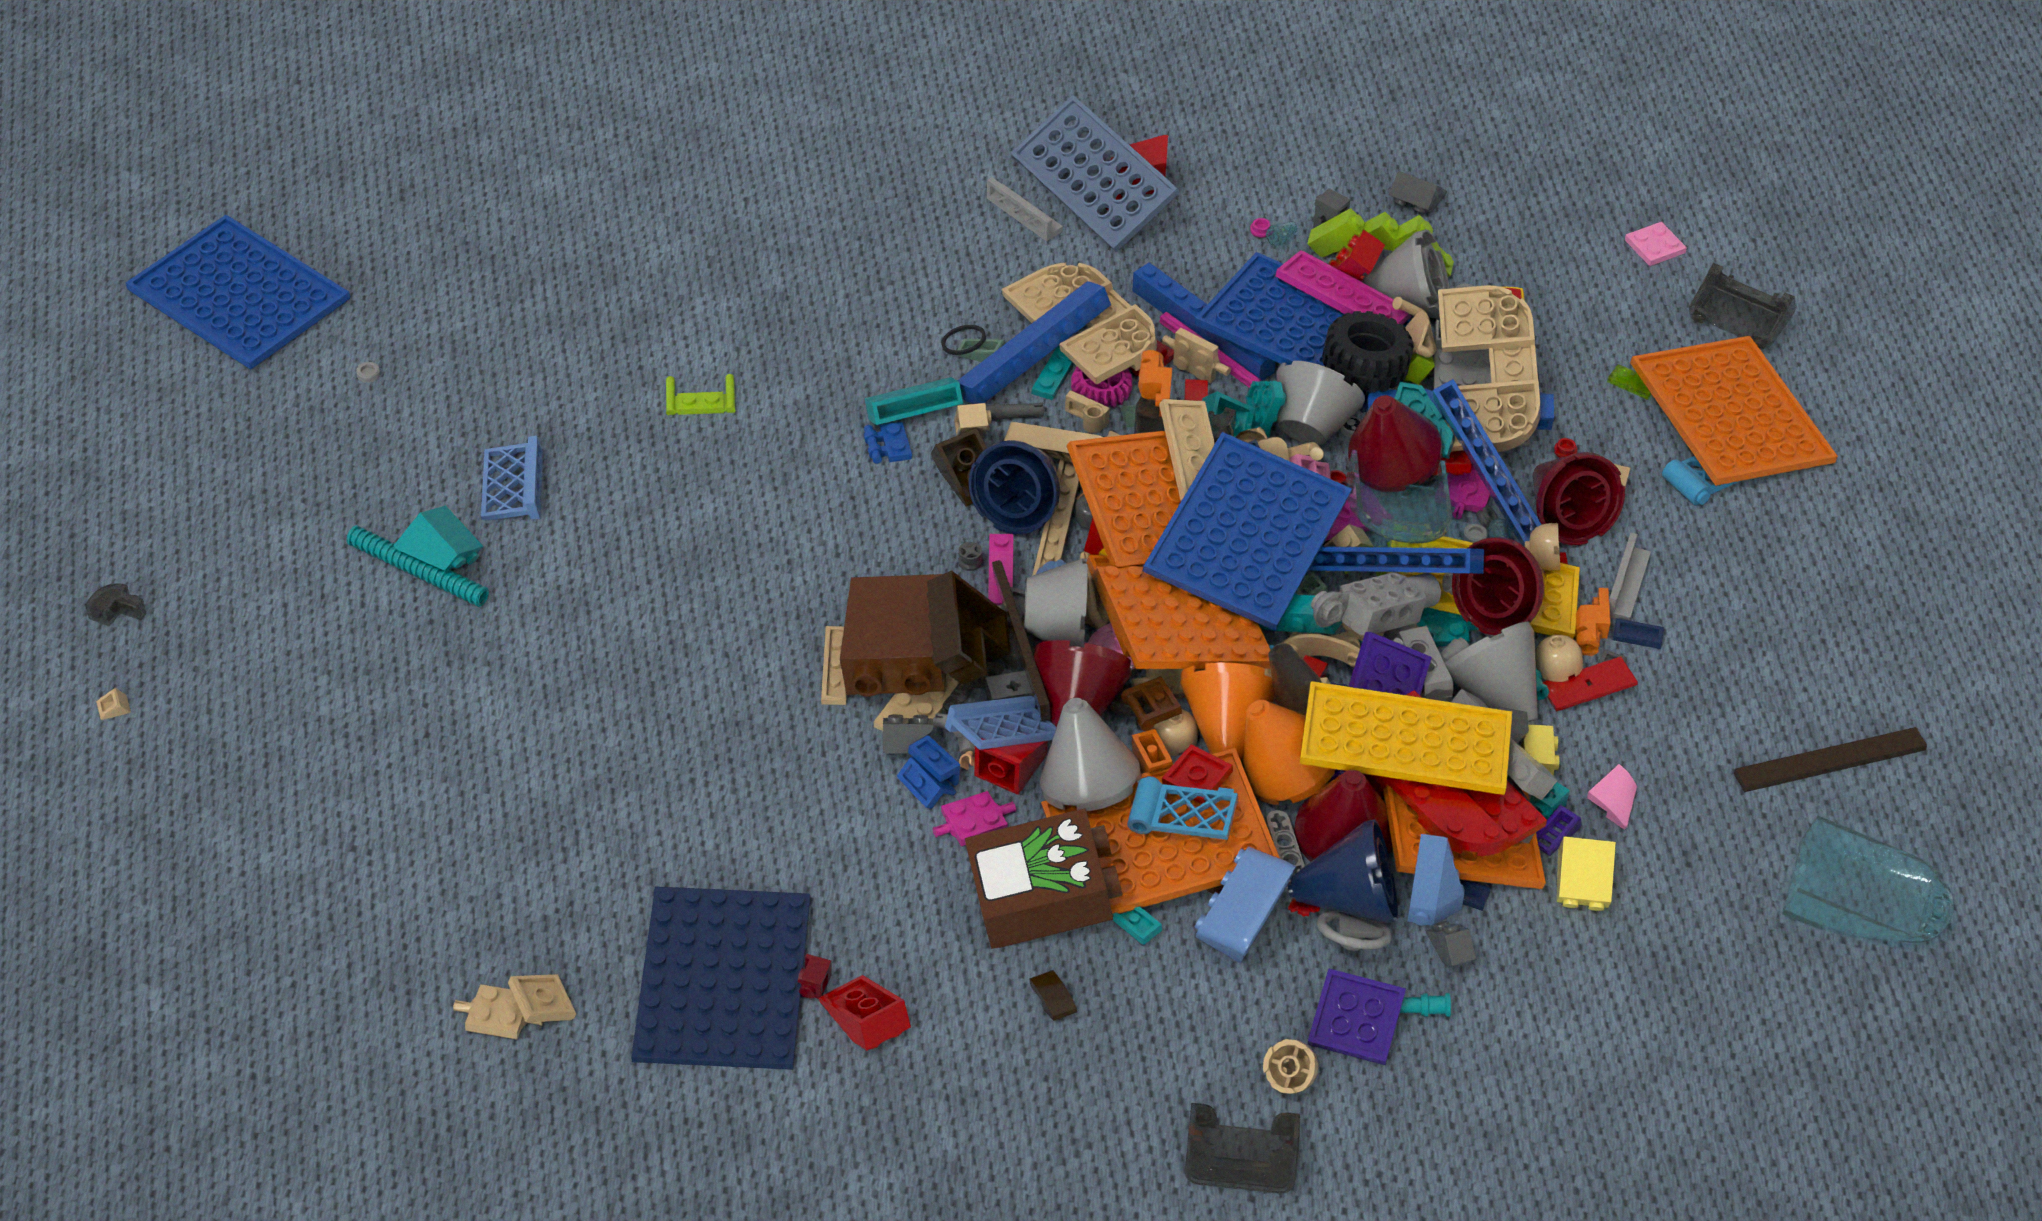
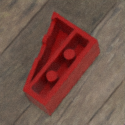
[1328,229,1385,281]

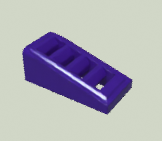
[1536,805,1582,856]

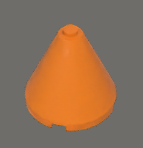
[1180,663,1281,761]
[1243,700,1336,805]

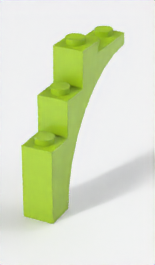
[1307,208,1454,277]

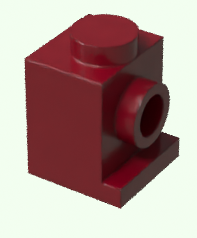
[798,954,832,999]

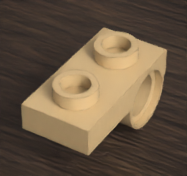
[1065,390,1110,433]

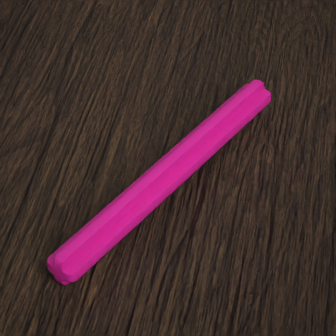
[1159,312,1261,388]

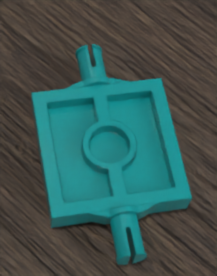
[1422,608,1479,647]

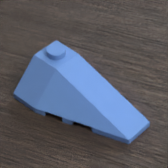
[1407,834,1465,926]

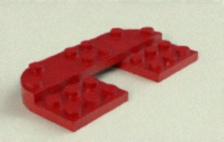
[1372,690,1547,856]

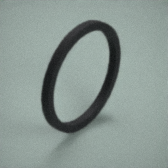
[941,325,986,355]

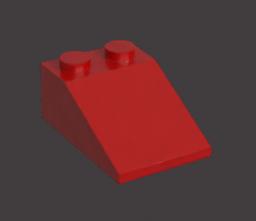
[819,975,911,1051]

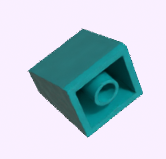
[393,505,483,571]

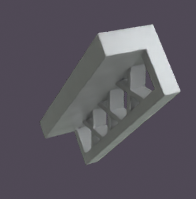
[987,177,1063,241]
[1609,533,1651,621]

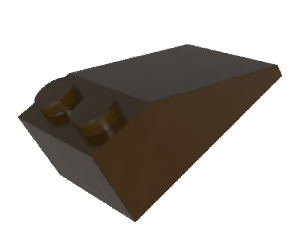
[931,428,987,507]

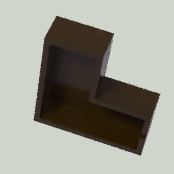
[927,570,1011,685]

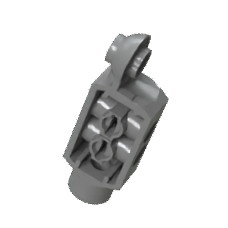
[1311,572,1441,636]
[1384,623,1453,702]

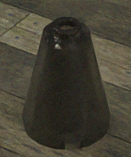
[1269,643,1322,712]

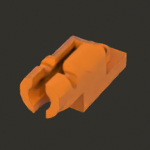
[1138,350,1172,417]
[1575,588,1610,656]

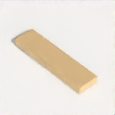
[821,626,847,705]

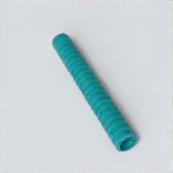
[346,525,489,607]

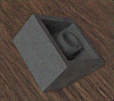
[1389,171,1447,214]

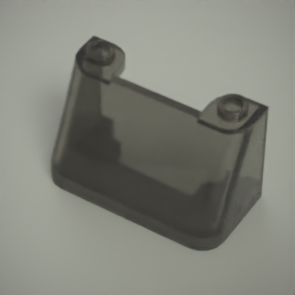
[1689,263,1796,349]
[1185,1103,1300,1193]

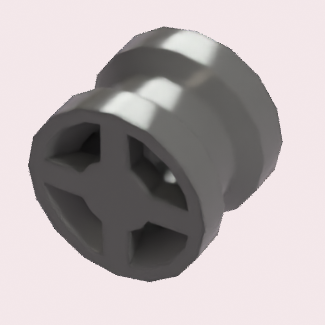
[958,542,982,571]

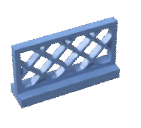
[481,436,543,520]
[945,696,1056,750]

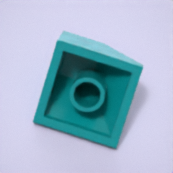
[1202,391,1255,439]

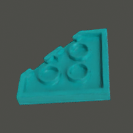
[1245,381,1286,438]
[1395,382,1455,459]

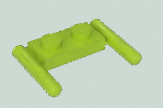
[666,374,735,415]

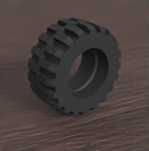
[1322,311,1414,393]

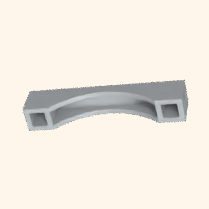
[1451,689,1558,800]

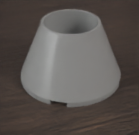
[1276,361,1365,445]
[1024,558,1088,647]

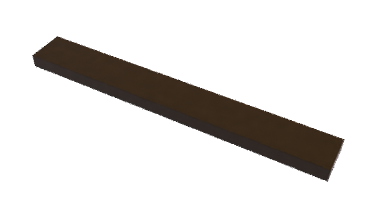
[992,560,1051,721]
[1734,727,1927,792]

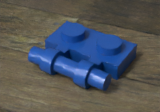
[863,422,912,464]

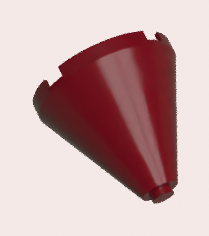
[1348,395,1443,492]
[1532,452,1625,545]
[1452,537,1547,635]
[1034,640,1133,727]
[1294,770,1393,862]

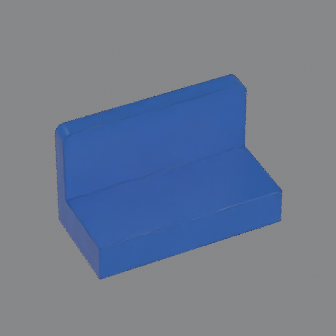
[908,735,960,786]
[897,757,957,809]

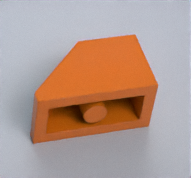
[1132,729,1173,773]

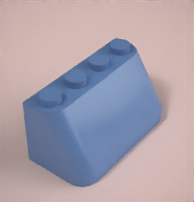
[1194,846,1296,963]

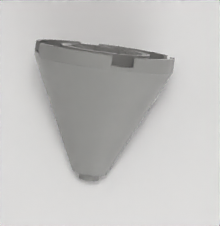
[1358,229,1449,319]
[1445,622,1538,725]
[1040,698,1141,811]

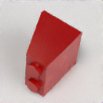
[1109,135,1168,194]
[974,727,1048,795]

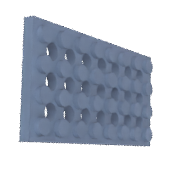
[1011,95,1180,252]

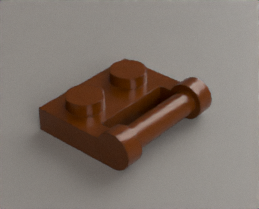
[1121,676,1182,731]

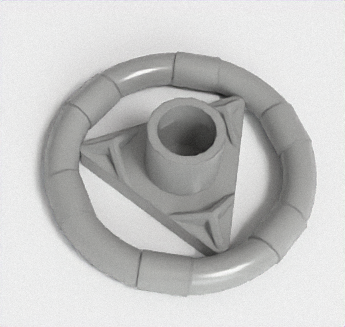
[1317,911,1392,951]

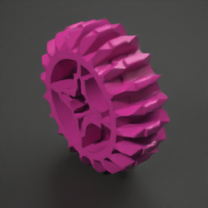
[1071,366,1132,409]

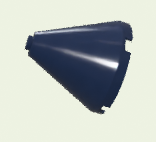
[969,440,1060,534]
[1287,819,1398,924]

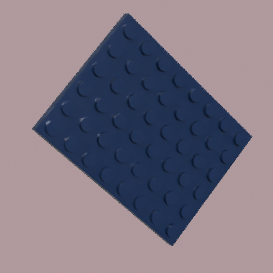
[631,886,811,1070]

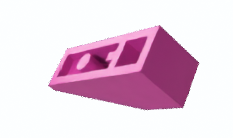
[988,534,1013,605]

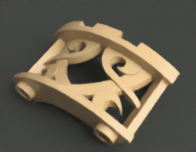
[1278,622,1385,667]

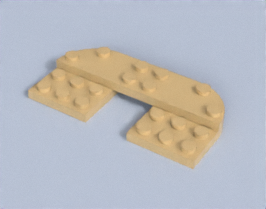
[1002,263,1157,384]
[1438,285,1541,452]

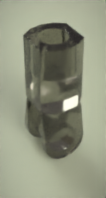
[942,682,975,714]

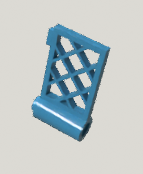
[1662,456,1754,505]
[1127,776,1238,840]

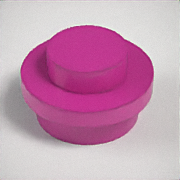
[1250,218,1272,238]

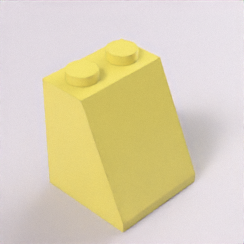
[1557,837,1616,911]

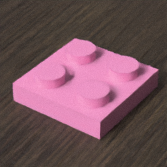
[1625,222,1687,266]

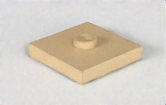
[508,974,576,1022]

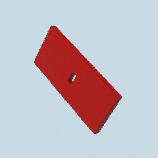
[1543,656,1638,712]

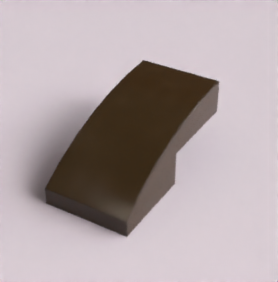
[1029,970,1077,1021]

